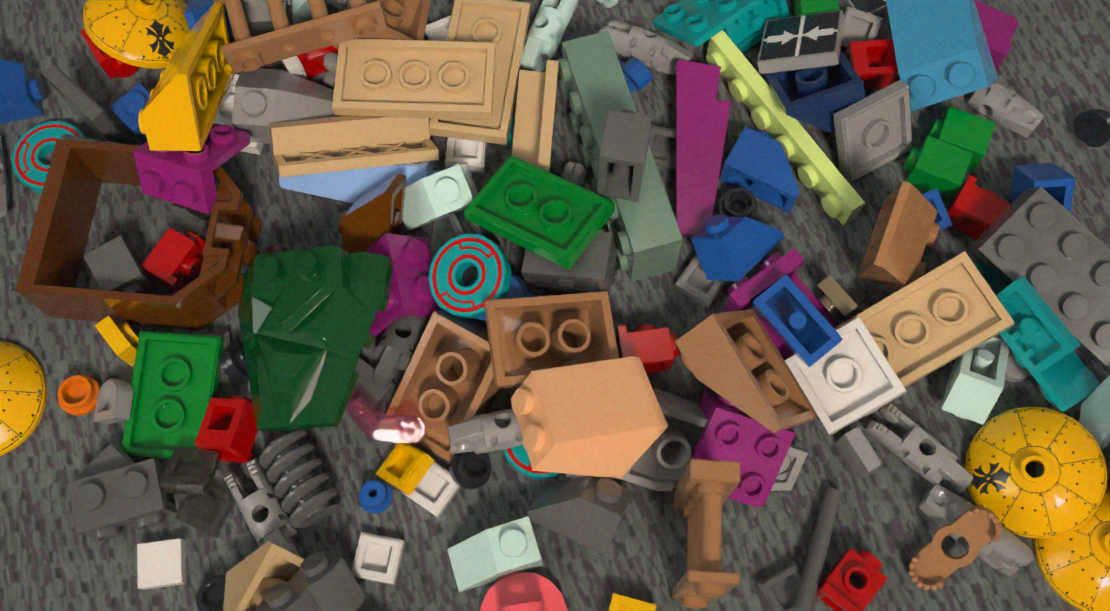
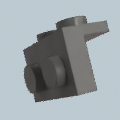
[67,458,177,542]

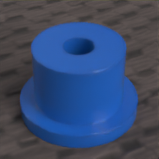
[359,479,393,514]

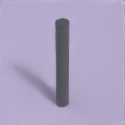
[793,487,841,611]

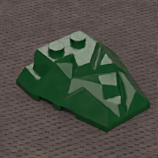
[238,245,393,432]

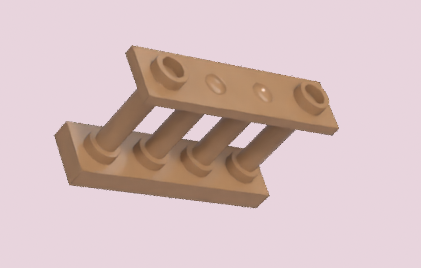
[213,0,387,74]
[671,459,740,609]

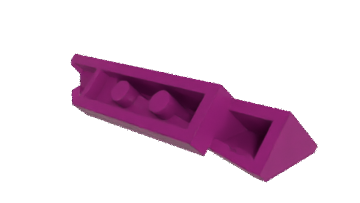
[676,60,731,237]

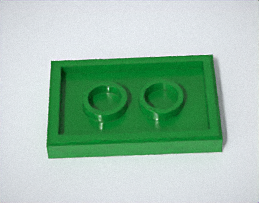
[464,155,615,270]
[121,331,225,462]

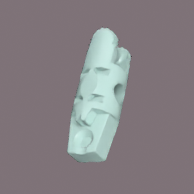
[521,0,578,72]

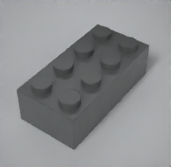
[968,186,1110,366]

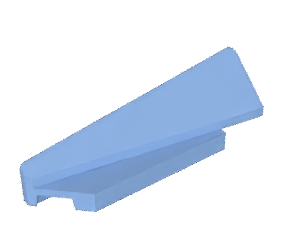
[278,161,472,216]

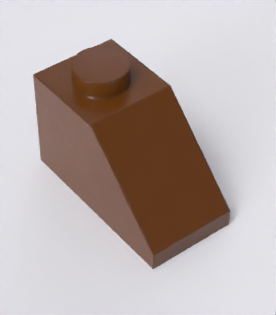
[338,174,406,253]

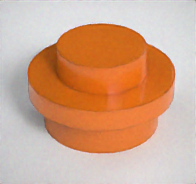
[58,374,101,416]

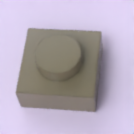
[817,275,859,321]

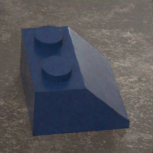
[763,49,865,133]

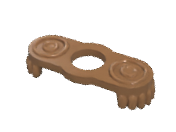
[909,506,1002,591]

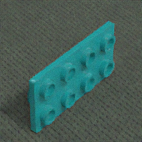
[652,0,790,53]
[974,261,1100,412]

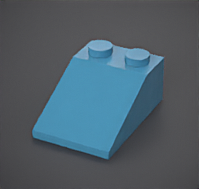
[886,0,998,111]

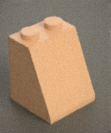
[511,356,668,479]

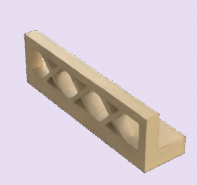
[512,60,559,172]
[269,116,439,177]

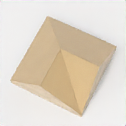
[223,541,305,611]

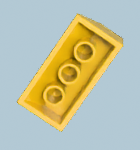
[138,2,235,151]

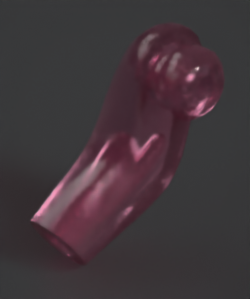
[345,394,425,443]

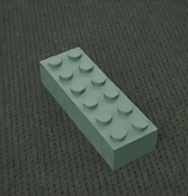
[557,30,683,282]

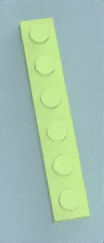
[706,30,865,226]

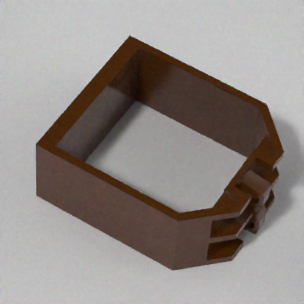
[15,139,262,331]

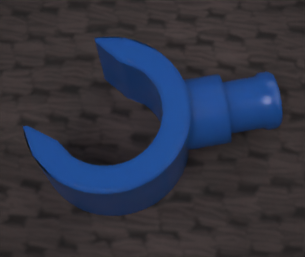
[619,58,653,93]

